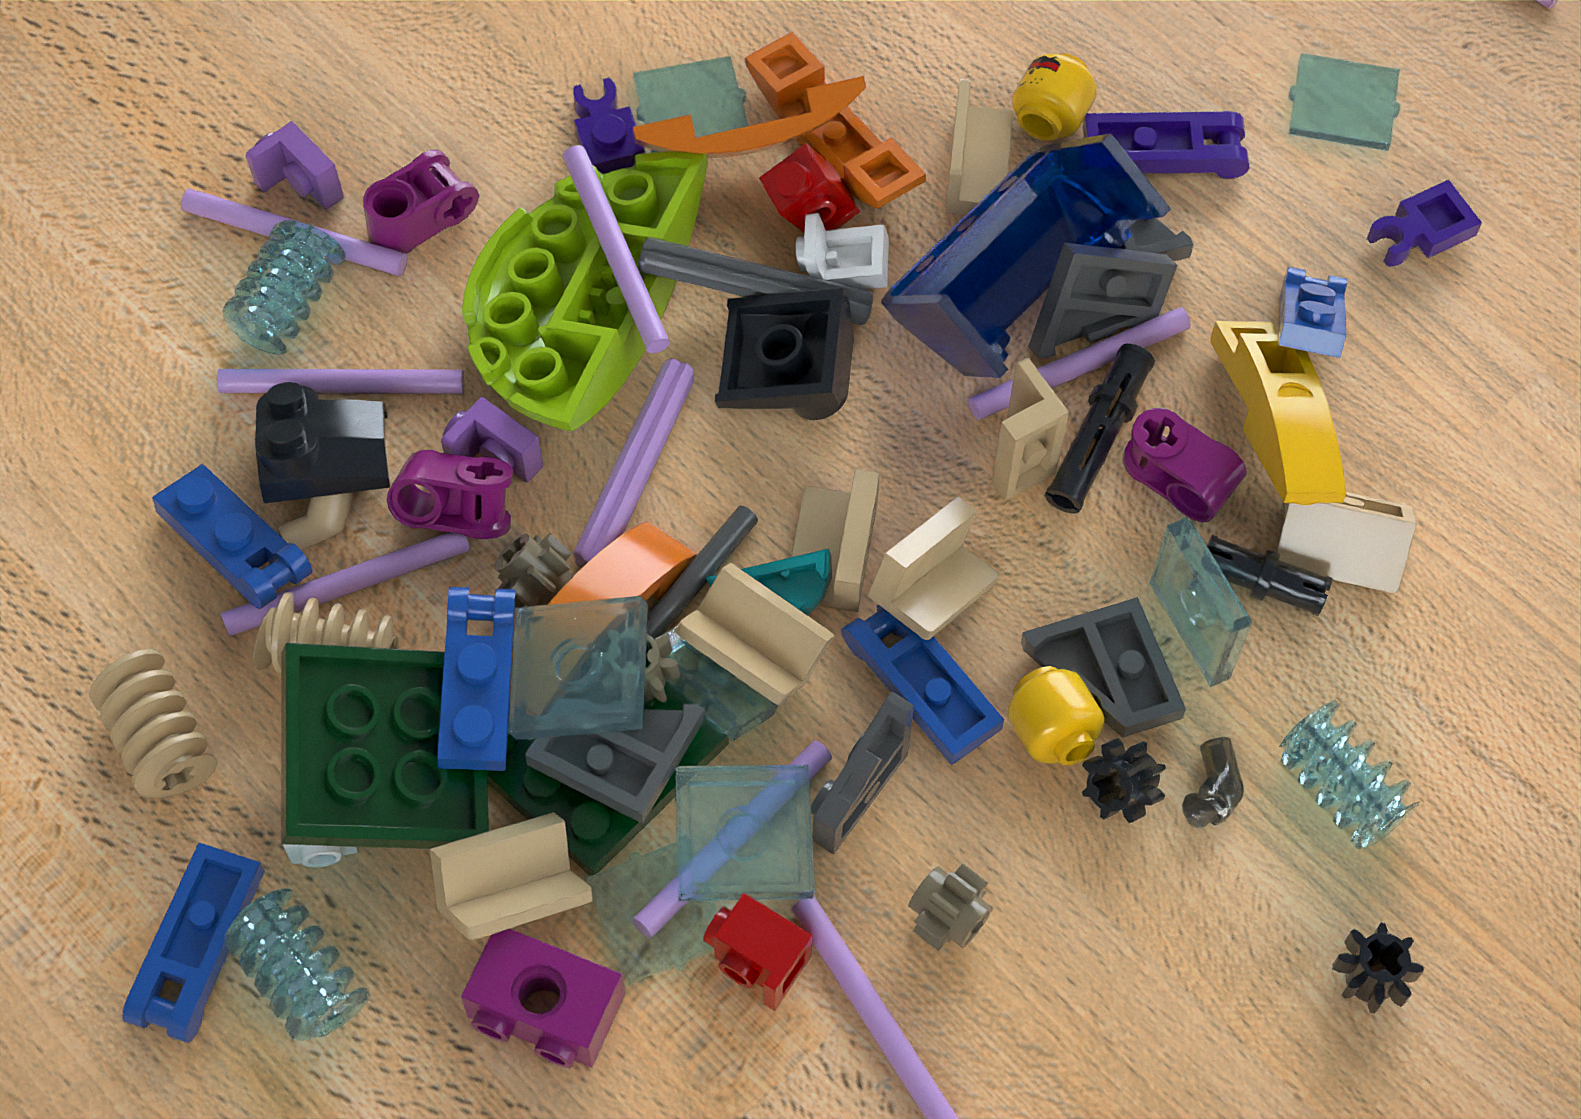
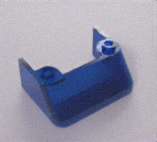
[881,134,1171,378]

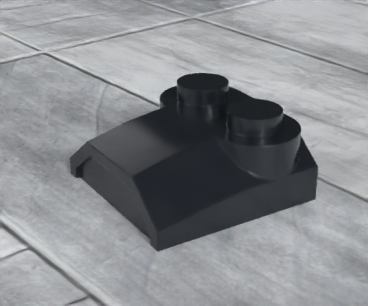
[715,288,854,420]
[255,382,390,504]

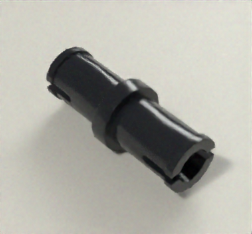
[1198,534,1332,616]

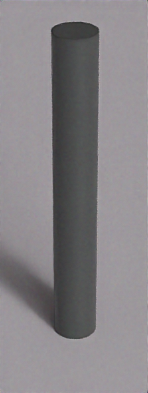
[632,505,758,640]

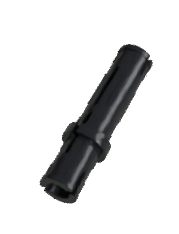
[1044,343,1155,514]

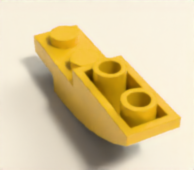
[1210,321,1347,506]

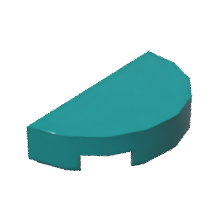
[706,548,832,616]

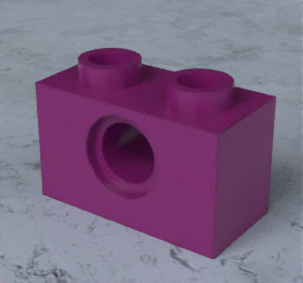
[461,928,625,1068]

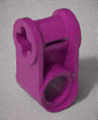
[363,149,480,254]
[1123,408,1247,523]
[386,450,513,539]

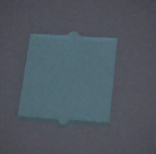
[1288,53,1401,151]
[633,56,749,153]
[584,838,718,986]

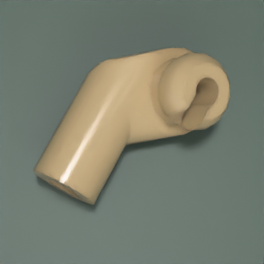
[277,493,353,550]

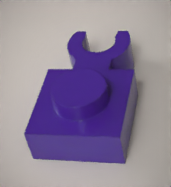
[573,78,646,174]
[1367,179,1482,267]

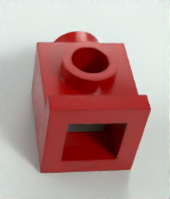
[759,143,861,234]
[703,893,813,1011]

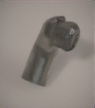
[1182,737,1244,828]

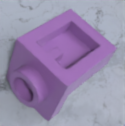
[246,121,344,210]
[441,396,544,483]

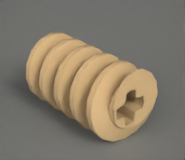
[253,592,399,675]
[89,648,217,798]

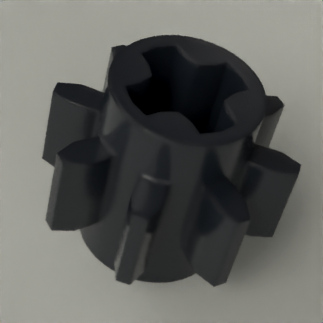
[1082,738,1166,823]
[1332,922,1424,1014]

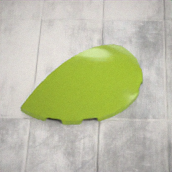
[462,152,708,432]

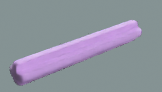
[574,359,694,568]

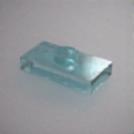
[654,627,779,741]

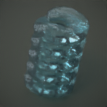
[222,221,346,355]
[1279,700,1420,849]
[224,888,371,1041]

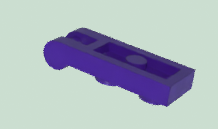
[1083,111,1250,179]

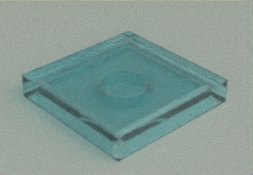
[1150,517,1252,687]
[508,596,648,740]
[675,765,815,901]

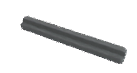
[639,237,873,325]

